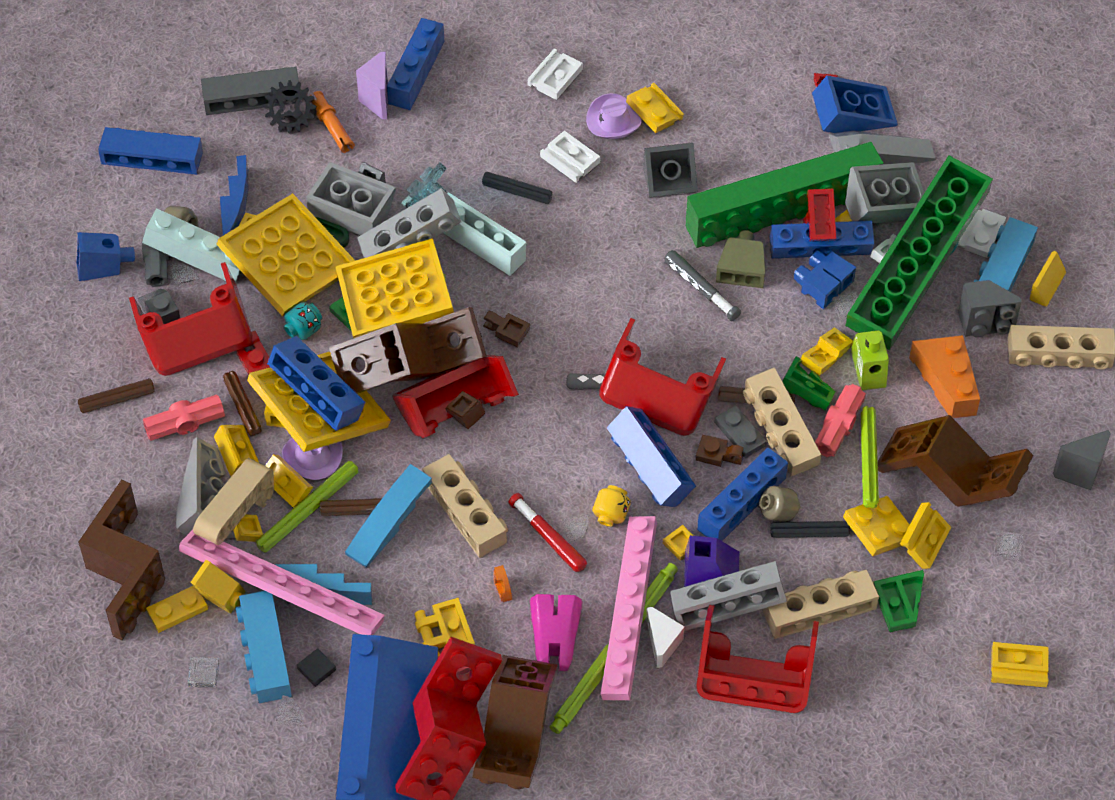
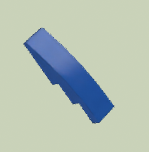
[220,155,249,235]

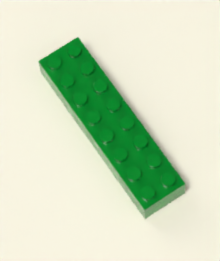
[685,142,884,248]
[845,155,993,350]

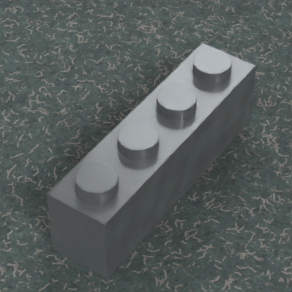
[201,66,299,115]

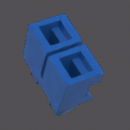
[794,250,856,310]

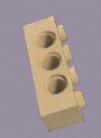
[1008,325,1115,369]
[743,367,821,476]
[422,454,508,558]
[763,570,879,639]

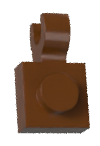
[483,310,530,348]
[695,434,744,467]

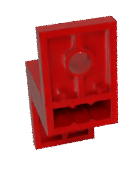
[395,637,502,800]

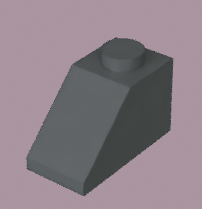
[138,288,180,324]

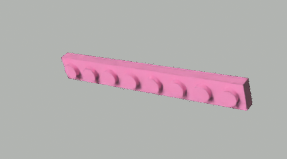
[601,516,657,700]
[179,530,384,635]

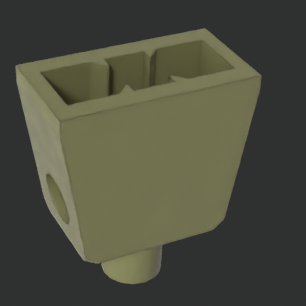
[716,231,765,288]

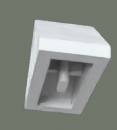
[646,607,685,668]

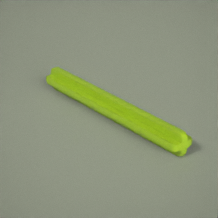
[861,406,879,509]
[256,461,359,553]

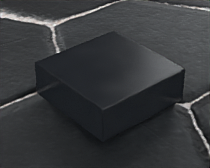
[297,648,336,687]

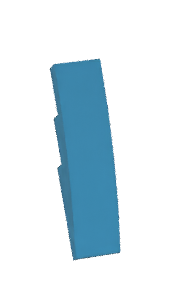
[345,464,432,568]
[274,564,372,605]

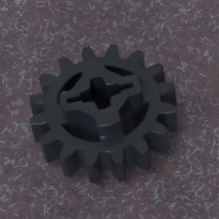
[263,80,316,134]

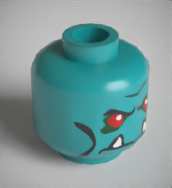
[284,302,323,340]

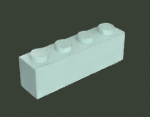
[444,192,526,276]
[142,208,241,282]

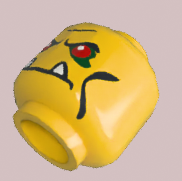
[592,485,631,527]

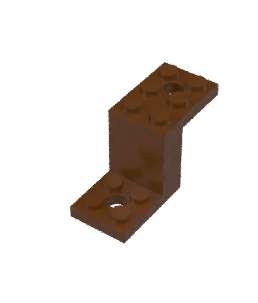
[329,307,487,394]
[878,415,1034,507]
[78,479,165,640]
[472,655,558,789]

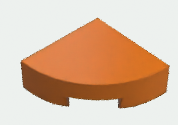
[493,565,512,602]

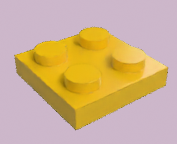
[843,496,910,557]

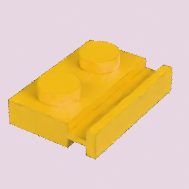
[626,83,684,133]
[900,502,951,569]
[991,642,1048,687]

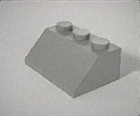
[306,162,396,235]
[845,162,924,224]

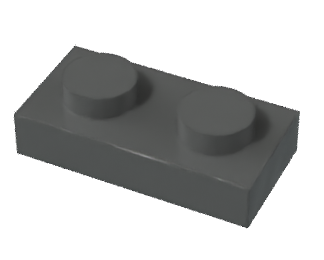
[714,405,767,458]

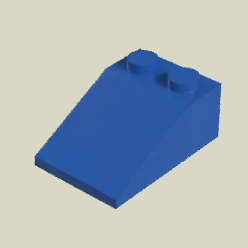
[812,75,898,133]

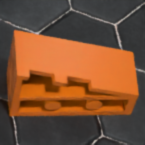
[909,335,980,418]

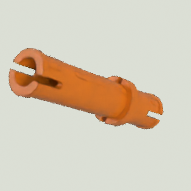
[310,91,355,153]

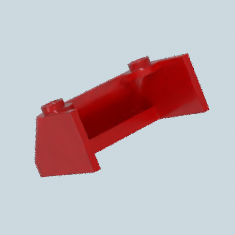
[129,262,252,376]
[599,318,726,436]
[392,355,519,438]
[696,605,819,713]

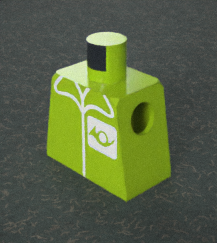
[851,331,889,391]

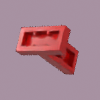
[803,189,836,241]

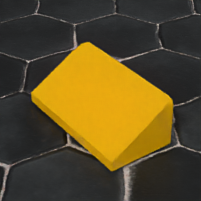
[1029,251,1066,307]
[214,425,259,477]

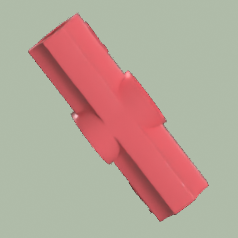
[815,384,866,457]
[143,395,225,441]

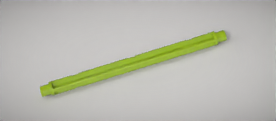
[549,563,678,734]

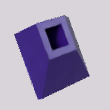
[684,535,740,587]

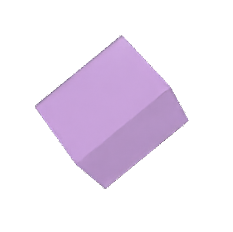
[356,52,388,119]

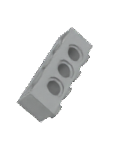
[357,188,461,258]
[670,561,787,631]

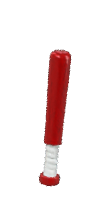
[508,493,587,572]

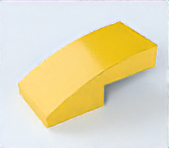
[801,327,853,376]

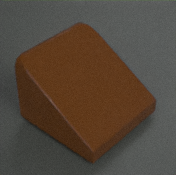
[445,391,485,429]

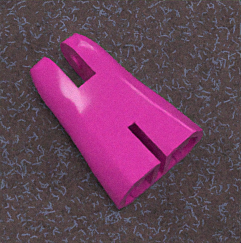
[530,594,583,671]

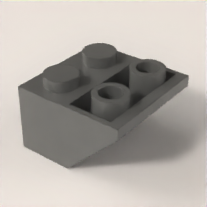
[958,280,1022,337]

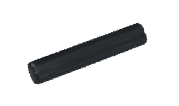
[482,171,553,204]
[770,521,850,538]

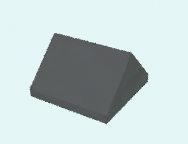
[643,142,698,197]
[1053,430,1111,491]

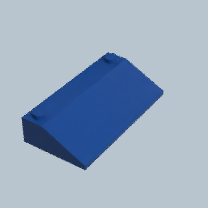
[336,634,438,800]

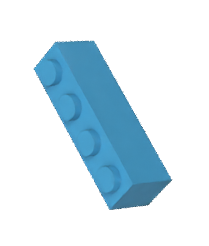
[974,217,1038,292]
[235,591,292,703]

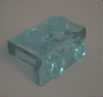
[401,162,447,208]

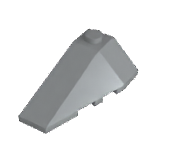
[829,131,936,164]
[176,437,235,539]

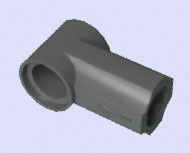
[142,243,170,287]

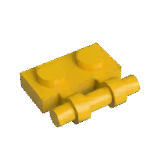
[414,598,475,657]

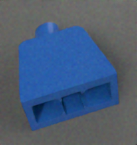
[76,232,135,281]

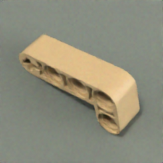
[193,458,274,545]

